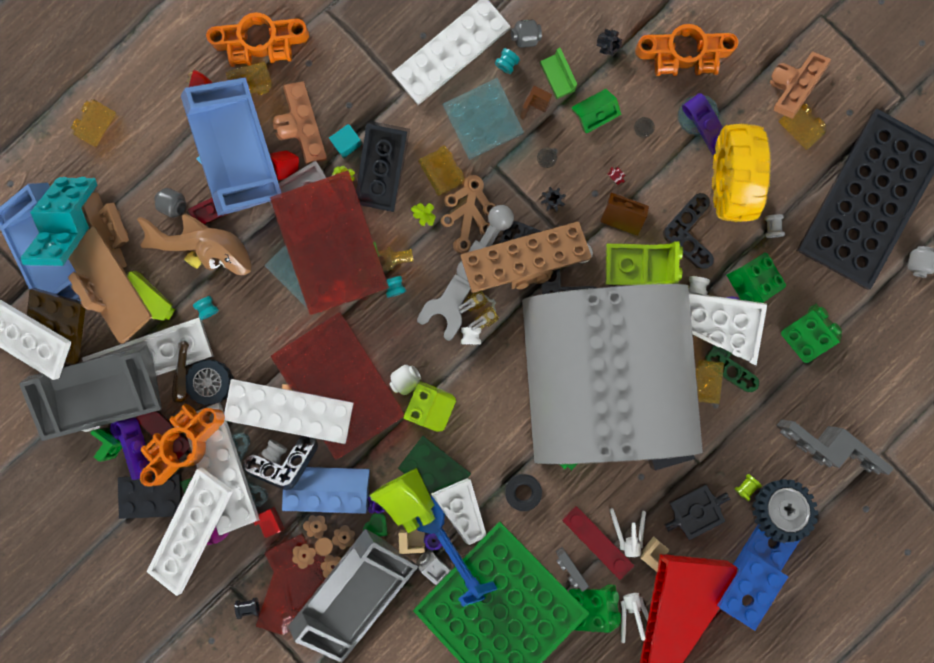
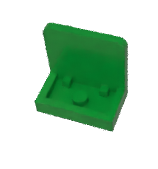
[726,253,786,303]
[781,303,842,363]
[569,584,621,633]

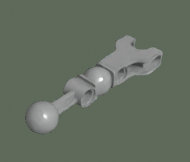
[417,205,514,341]

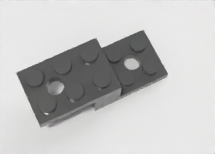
[776,419,894,475]

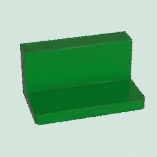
[571,89,621,134]
[90,428,122,462]

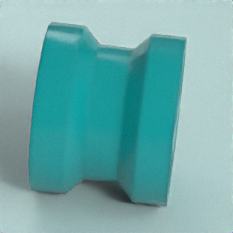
[495,48,520,74]
[383,276,406,298]
[192,296,219,320]

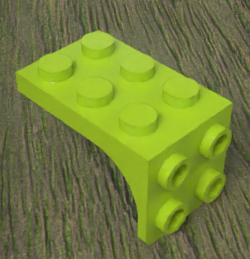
[605,242,683,286]

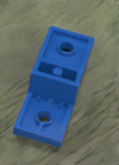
[717,524,800,631]

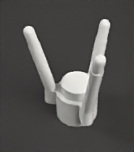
[610,508,646,557]
[620,593,649,643]

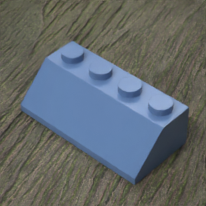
[282,467,370,514]

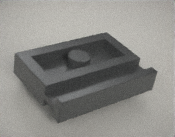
[556,547,589,592]

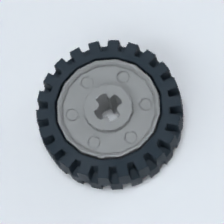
[752,479,818,543]

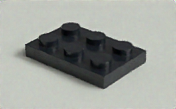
[118,474,182,519]

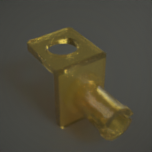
[378,247,413,271]

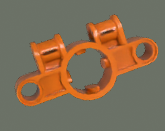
[206,12,309,67]
[635,24,739,76]
[140,404,225,486]

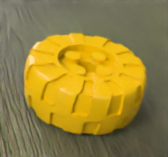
[712,124,770,222]

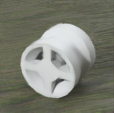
[688,276,710,295]
[461,327,481,345]

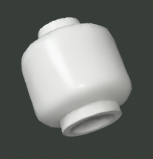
[390,365,421,395]

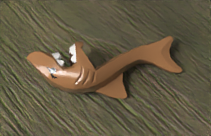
[137,214,251,275]

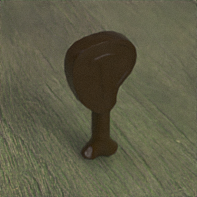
[172,341,189,403]

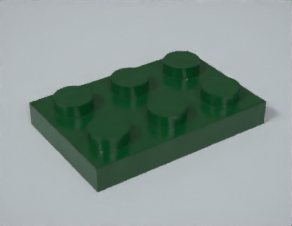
[398,436,471,494]

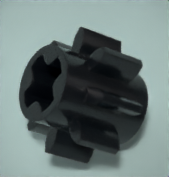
[596,29,622,56]
[540,186,566,213]

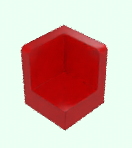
[270,150,299,180]
[253,507,285,538]

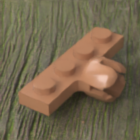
[770,52,831,119]
[273,81,327,165]

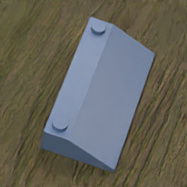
[181,77,283,216]
[0,183,81,301]

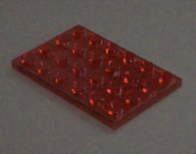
[270,170,389,316]
[271,312,405,460]

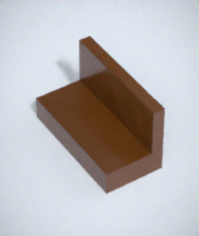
[520,86,552,120]
[600,192,649,236]

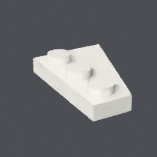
[431,478,486,545]

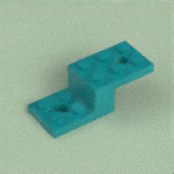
[20,177,98,266]

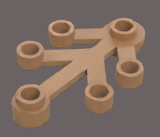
[441,175,495,254]

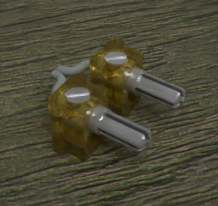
[458,291,499,330]

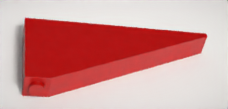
[640,554,737,663]

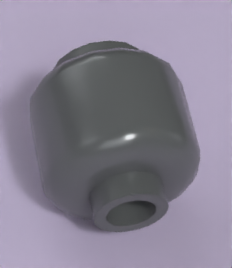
[511,19,542,48]
[154,188,187,218]

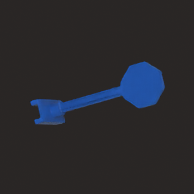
[415,496,497,606]

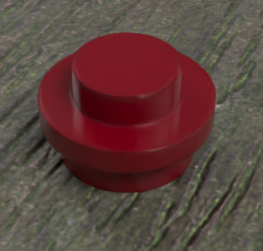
[607,167,626,185]

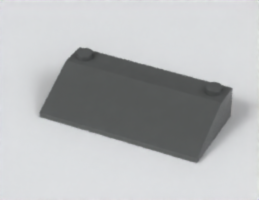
[19,345,162,441]
[288,529,418,663]

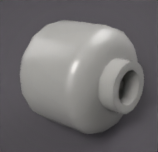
[907,246,934,278]

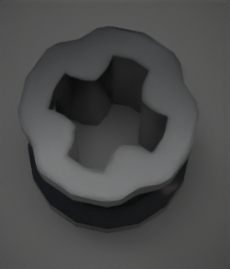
[234,597,260,620]

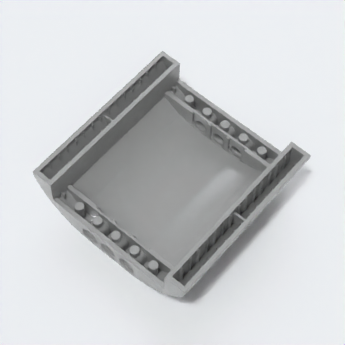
[522,284,703,464]

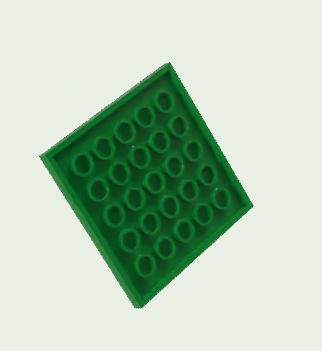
[413,521,590,663]

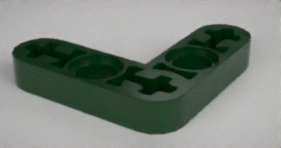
[704,345,759,392]

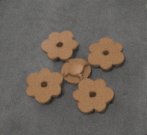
[292,515,355,578]

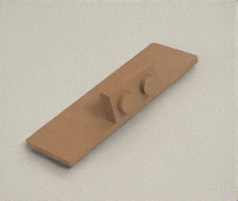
[461,222,592,293]
[68,226,152,344]

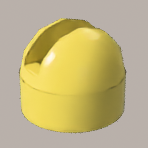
[184,251,201,269]

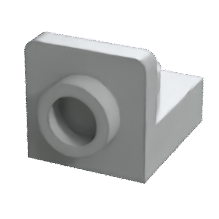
[416,550,451,586]

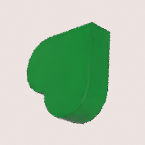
[363,512,388,537]

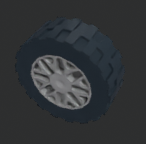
[186,360,233,405]

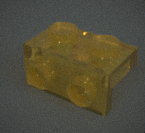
[225,61,273,95]
[70,99,116,147]
[778,103,827,150]
[418,145,465,196]
[695,360,724,404]

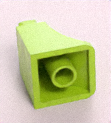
[403,381,456,432]
[369,468,435,533]

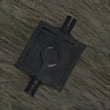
[664,484,731,540]

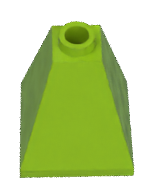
[127,270,175,321]

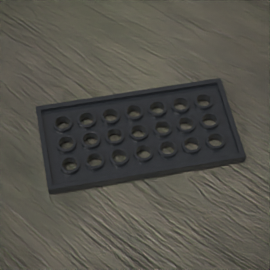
[796,108,934,290]

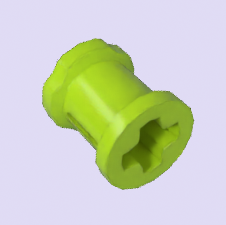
[734,474,762,502]

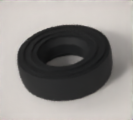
[505,474,542,511]

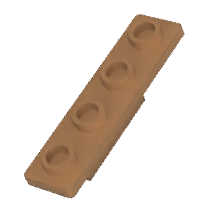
[82,192,129,269]

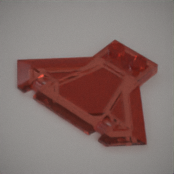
[256,533,334,635]

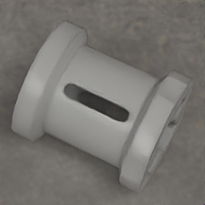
[764,214,785,238]

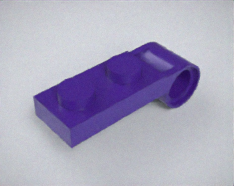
[682,93,723,155]
[110,417,154,480]

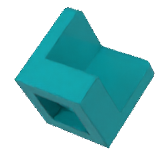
[329,124,363,159]

